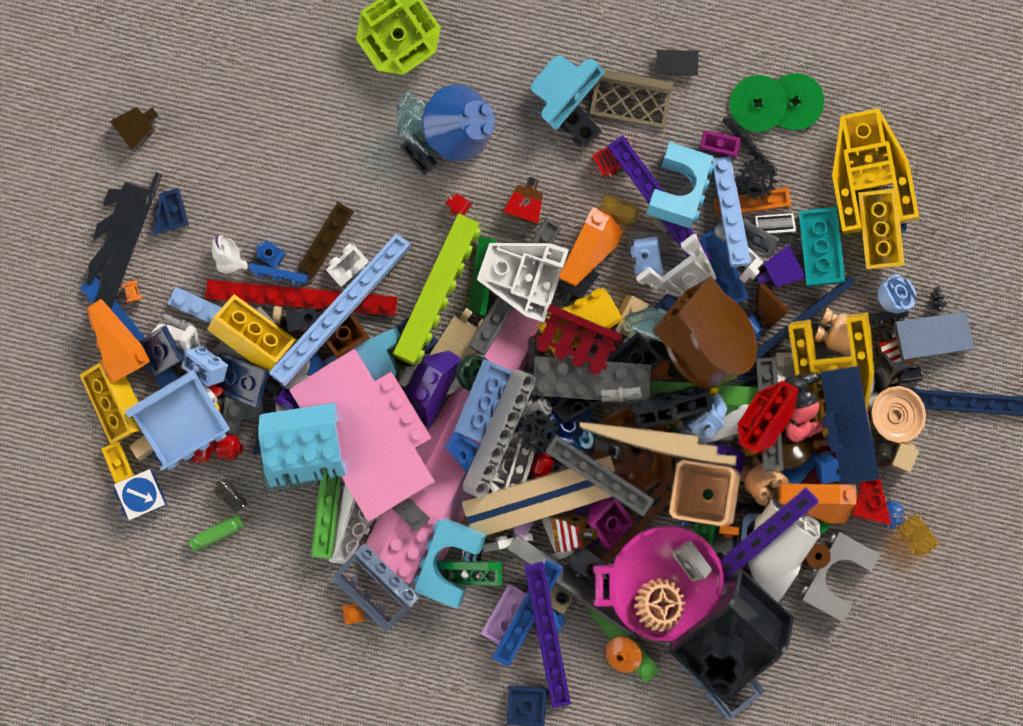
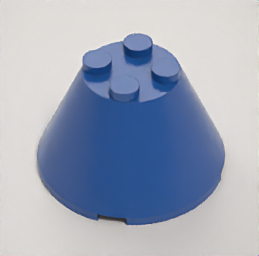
[422,84,495,161]

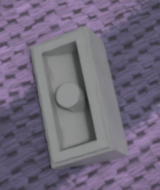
[671,541,712,582]

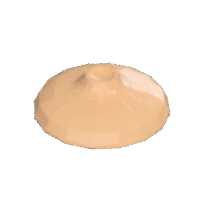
[871,386,926,443]

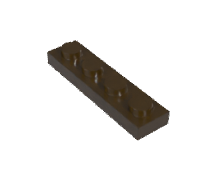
[298,202,354,277]

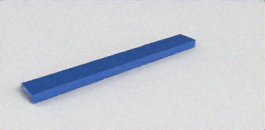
[80,277,178,388]

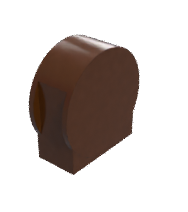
[653,276,757,389]

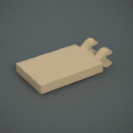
[430,308,484,371]

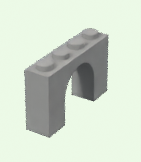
[800,532,880,622]

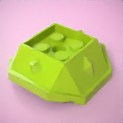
[356,0,441,75]

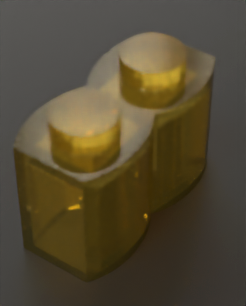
[598,195,640,227]
[897,513,940,558]

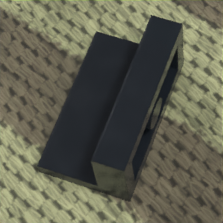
[874,352,909,393]

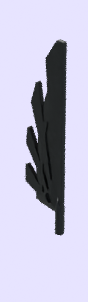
[87,172,162,309]

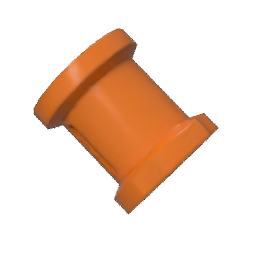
[121,280,143,304]

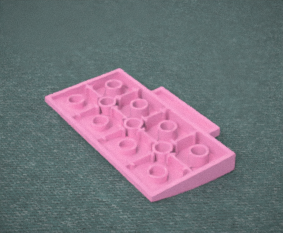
[289,349,435,522]

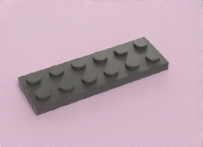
[532,356,651,403]

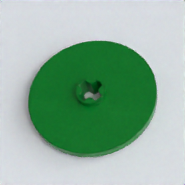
[777,73,824,130]
[730,75,787,132]

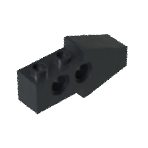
[631,385,712,429]

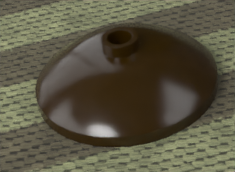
[755,428,813,469]

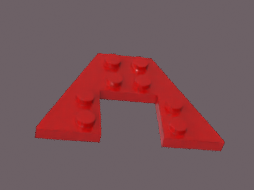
[789,446,891,526]

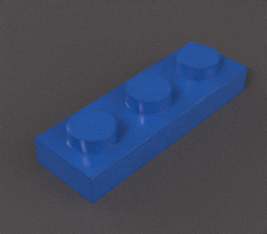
[249,263,309,286]

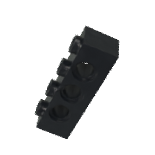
[565,549,609,598]

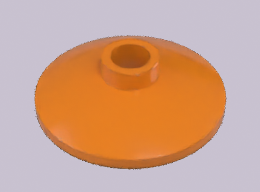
[606,636,642,673]

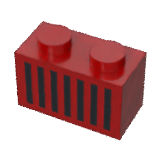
[592,137,630,178]

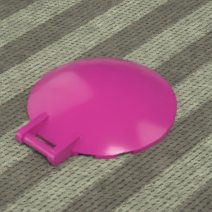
[593,526,724,641]

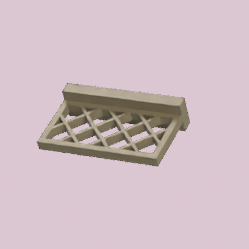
[590,69,674,128]

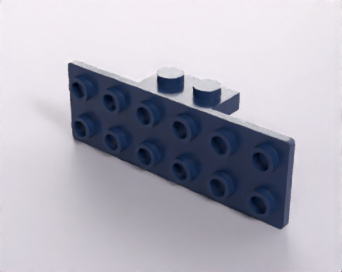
[820,366,880,485]

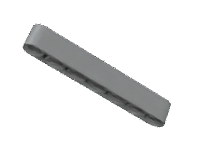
[463,370,535,498]

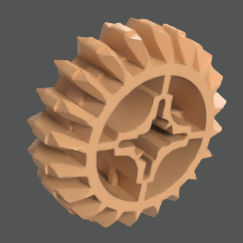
[634,578,686,631]

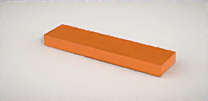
[712,187,791,218]

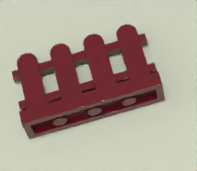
[535,304,623,375]

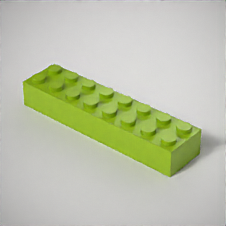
[393,213,481,367]

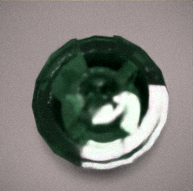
[455,354,489,391]

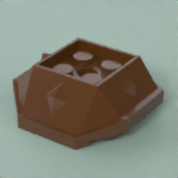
[592,406,673,491]

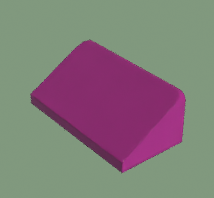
[699,130,741,159]

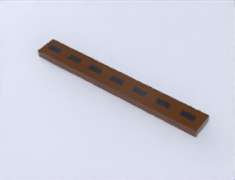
[586,459,694,574]

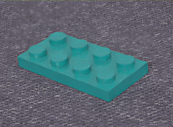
[799,207,845,287]

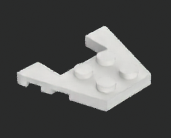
[636,234,717,297]

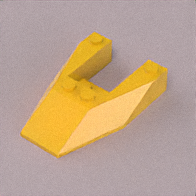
[832,108,920,235]
[788,312,874,437]

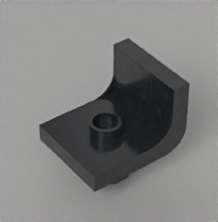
[668,568,794,701]

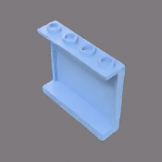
[125,370,230,471]

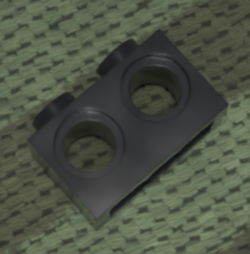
[560,105,602,148]

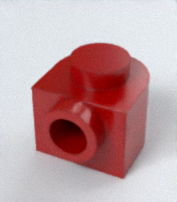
[445,193,473,217]

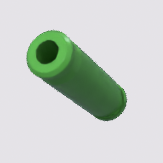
[188,515,244,552]

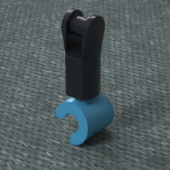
[579,432,626,459]

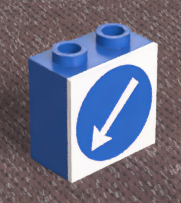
[114,469,167,520]

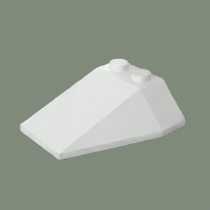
[477,243,569,323]

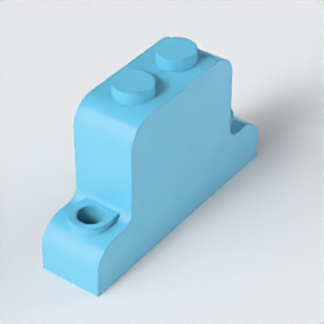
[531,56,605,130]
[325,327,400,381]

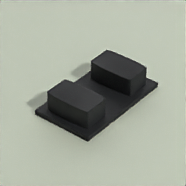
[656,50,699,76]

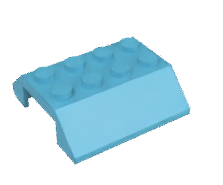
[258,403,347,488]

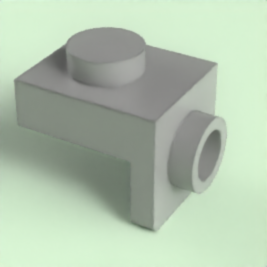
[521,396,552,418]

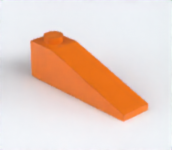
[558,207,623,286]
[86,299,150,383]
[779,484,856,524]

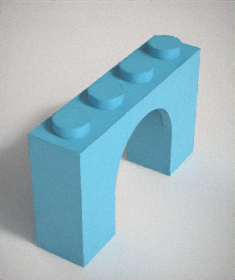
[646,142,714,228]
[413,518,487,609]

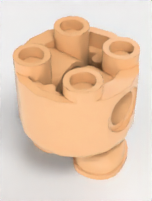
[813,308,851,356]
[739,457,789,507]

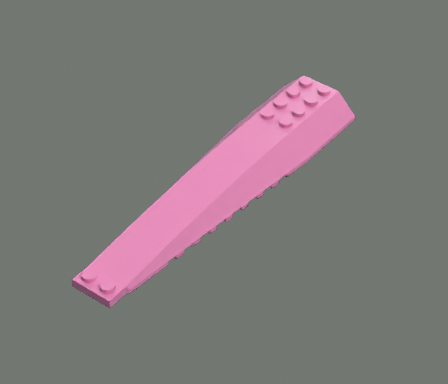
[365,308,540,586]

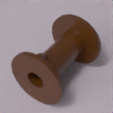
[802,543,831,569]

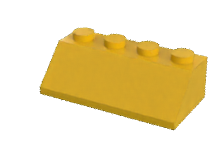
[858,188,905,269]
[537,287,623,357]
[207,295,296,375]
[80,362,141,445]

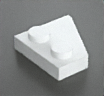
[483,533,533,552]

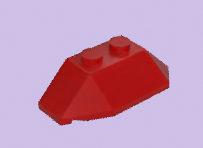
[737,380,798,453]

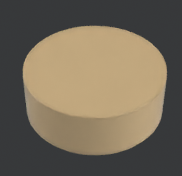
[273,306,282,326]

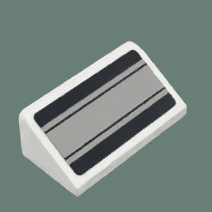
[755,213,796,234]

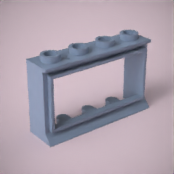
[331,543,420,632]
[680,664,766,720]

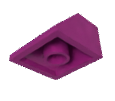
[588,496,634,550]

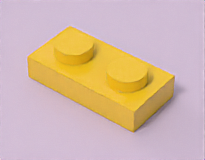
[101,441,134,484]

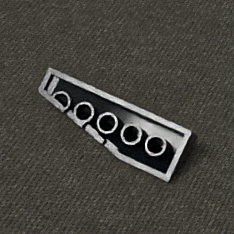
[552,332,664,423]

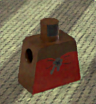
[503,177,543,225]

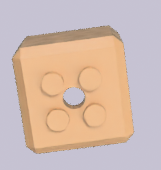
[669,460,740,527]

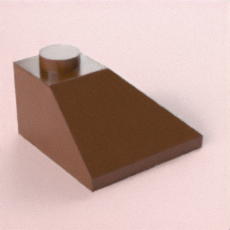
[756,283,790,329]
[324,313,370,359]

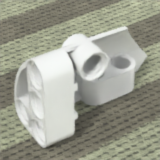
[748,499,820,602]

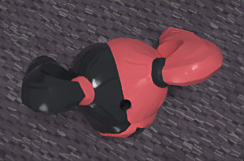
[784,372,825,442]

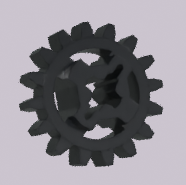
[736,159,778,200]
[517,411,559,453]

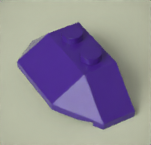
[405,350,464,427]

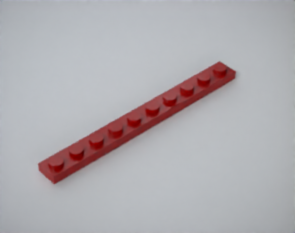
[205,279,398,316]

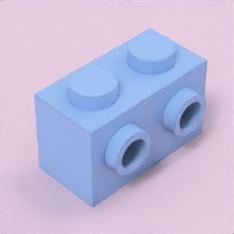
[631,236,663,277]
[181,346,228,387]

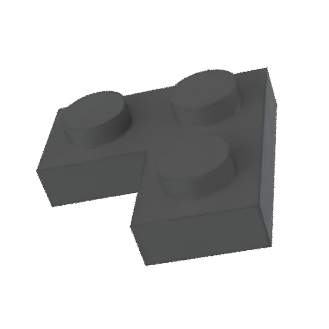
[221,397,263,437]

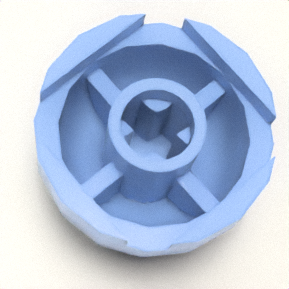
[877,274,916,314]

